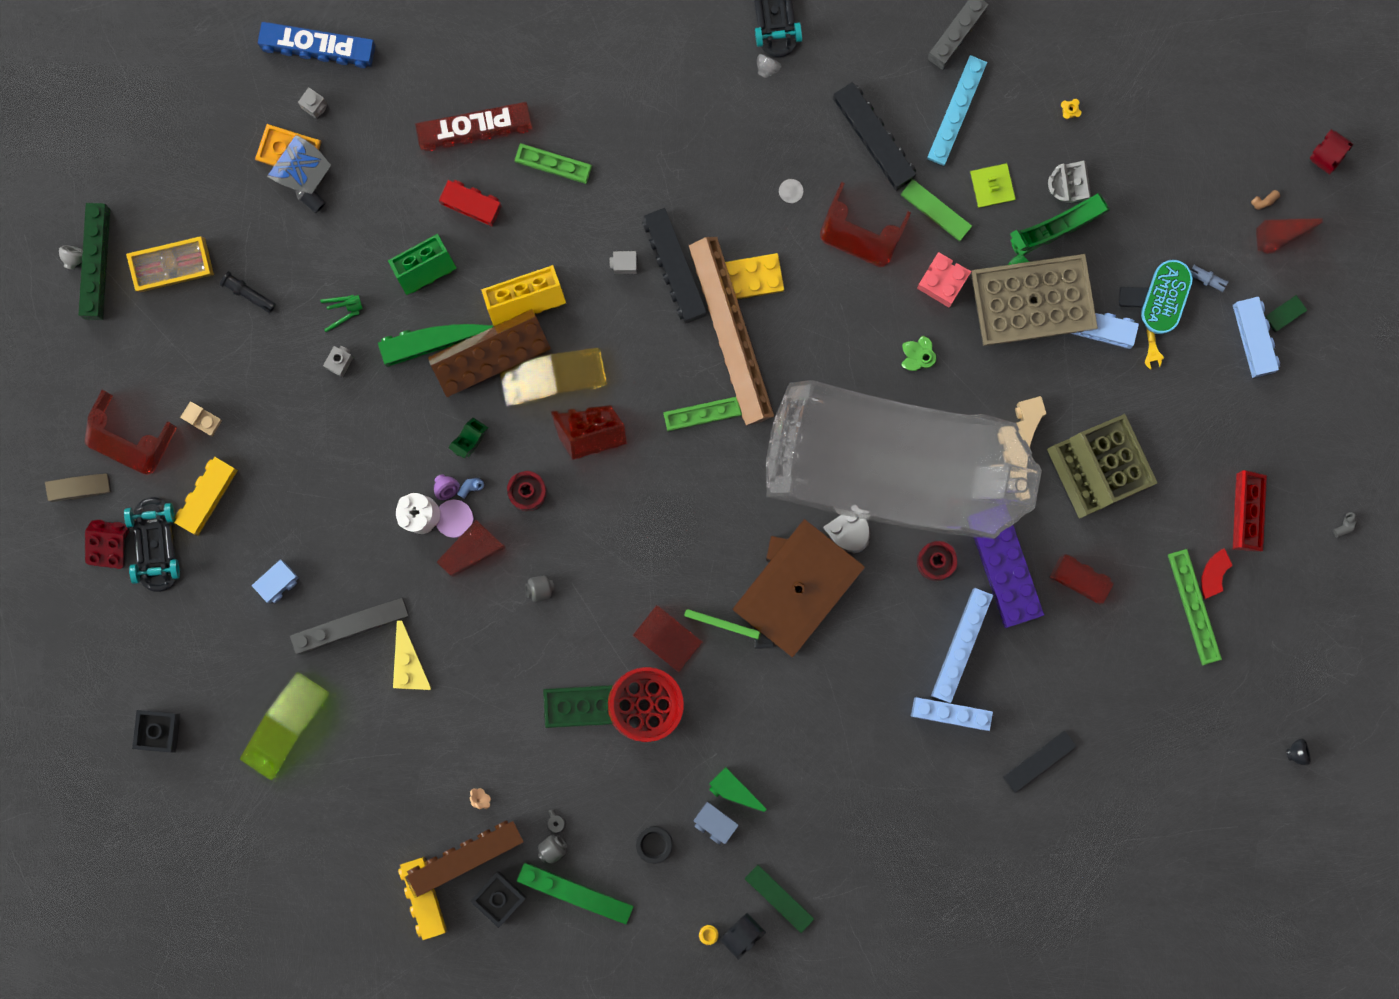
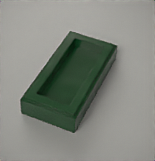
[1265,295,1307,332]

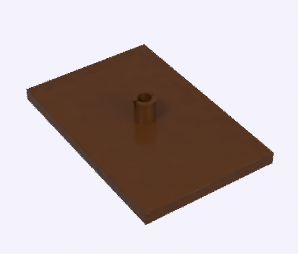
[732,519,865,657]

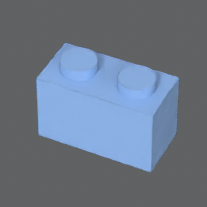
[252,559,299,604]

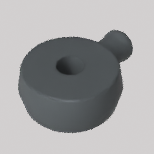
[547,809,565,833]

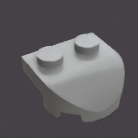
[1048,161,1091,203]
[823,506,871,554]

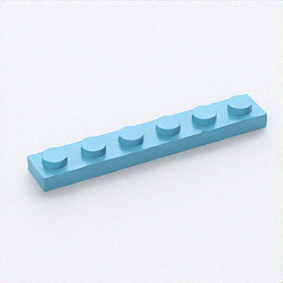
[927,55,987,166]

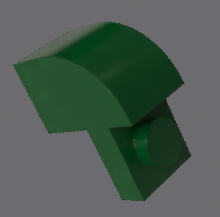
[449,418,489,458]

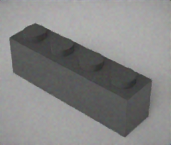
[928,0,989,70]

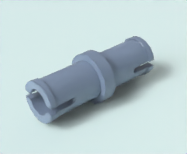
[1191,264,1229,292]

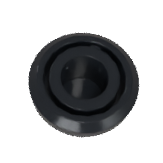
[1286,738,1311,765]

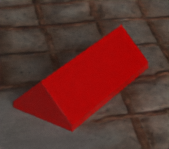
[1233,470,1267,552]

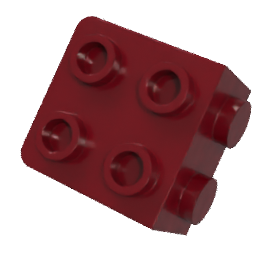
[85,520,130,569]

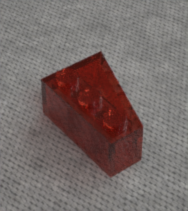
[437,520,506,577]

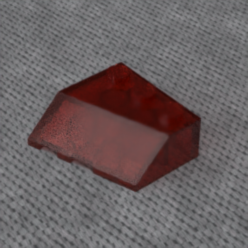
[551,405,626,460]

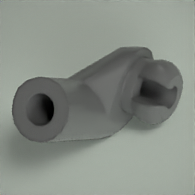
[1333,512,1357,538]

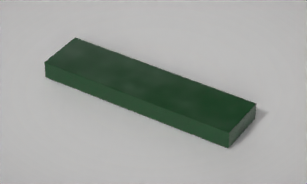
[744,864,814,933]

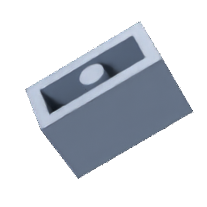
[693,802,739,845]

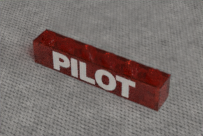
[415,102,532,151]

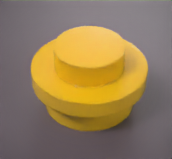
[699,925,718,945]

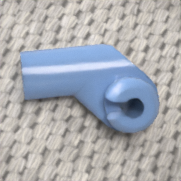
[457,478,484,499]

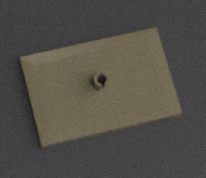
[971,254,1098,346]

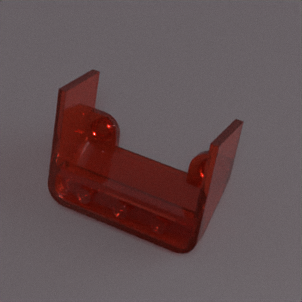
[820,182,911,267]
[85,390,177,475]

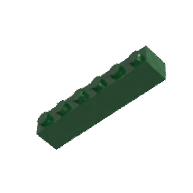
[78,203,110,320]

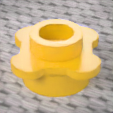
[1061,99,1081,119]

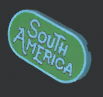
[1141,260,1192,334]

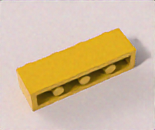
[174,457,238,536]
[398,857,447,940]

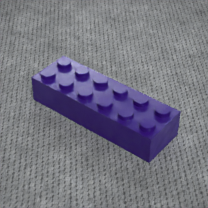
[967,506,1044,628]

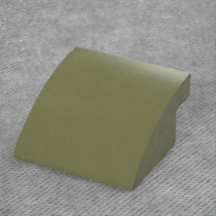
[1047,414,1157,519]

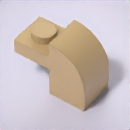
[180,401,222,436]

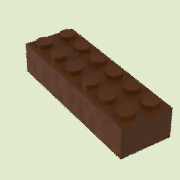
[428,309,551,397]
[404,820,523,898]

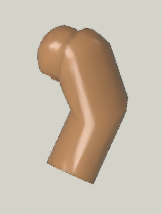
[1251,190,1280,210]

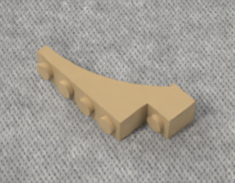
[998,396,1046,502]

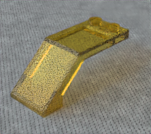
[500,348,607,406]

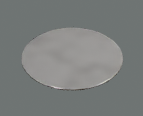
[779,179,803,203]

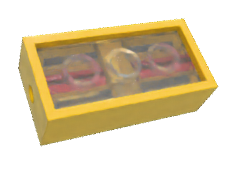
[126,236,214,292]

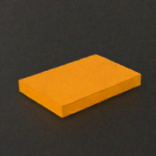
[255,124,321,166]

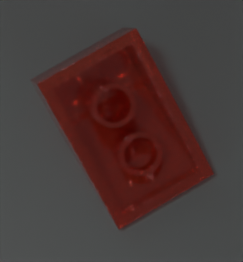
[1256,218,1323,253]
[633,605,702,672]

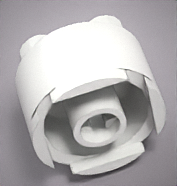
[396,493,440,534]

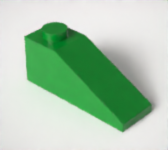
[709,767,767,812]

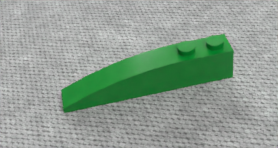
[378,324,493,367]
[517,862,634,924]

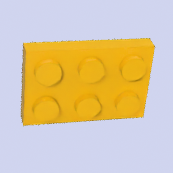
[725,253,784,299]

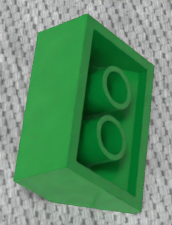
[388,234,456,295]

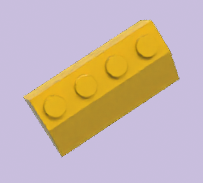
[481,265,566,326]

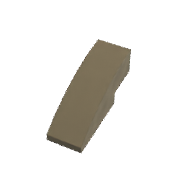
[45,474,111,502]

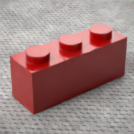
[439,180,502,227]

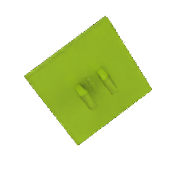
[970,163,1015,208]

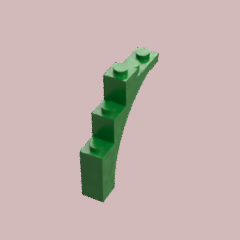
[1010,193,1110,256]

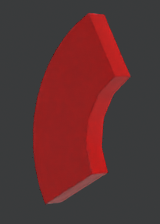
[1201,548,1233,599]

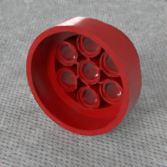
[608,667,684,742]

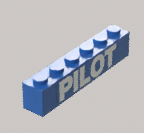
[258,22,376,68]

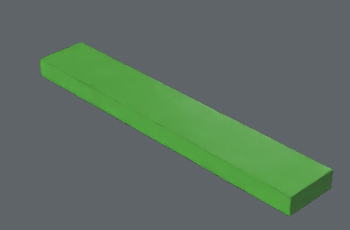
[1168,549,1222,665]

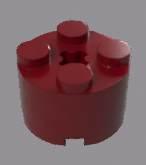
[1309,129,1354,175]
[507,471,547,511]
[917,541,957,581]

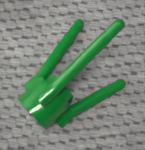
[320,295,363,332]

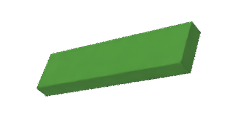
[515,143,592,184]
[901,179,972,242]
[663,397,742,432]
[684,609,761,640]

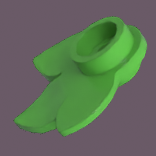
[901,336,937,371]

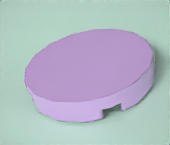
[436,499,474,538]

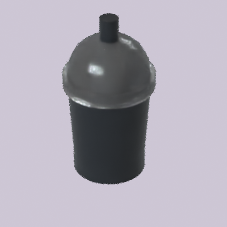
[296,188,326,213]

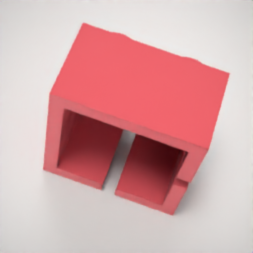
[917,252,971,308]

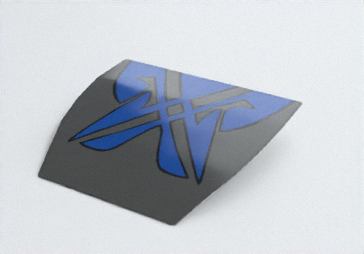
[267,135,331,193]

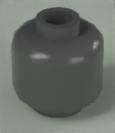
[525,575,555,602]
[538,835,567,864]

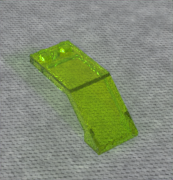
[240,672,330,780]

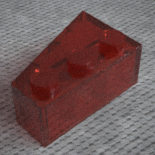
[1049,554,1114,605]

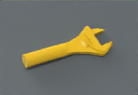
[1145,328,1164,369]

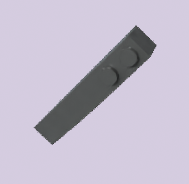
[290,598,409,655]

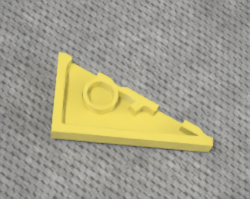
[393,621,431,690]

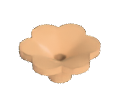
[470,788,491,809]

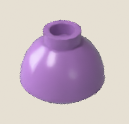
[434,474,460,500]

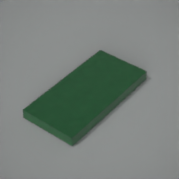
[543,685,622,728]

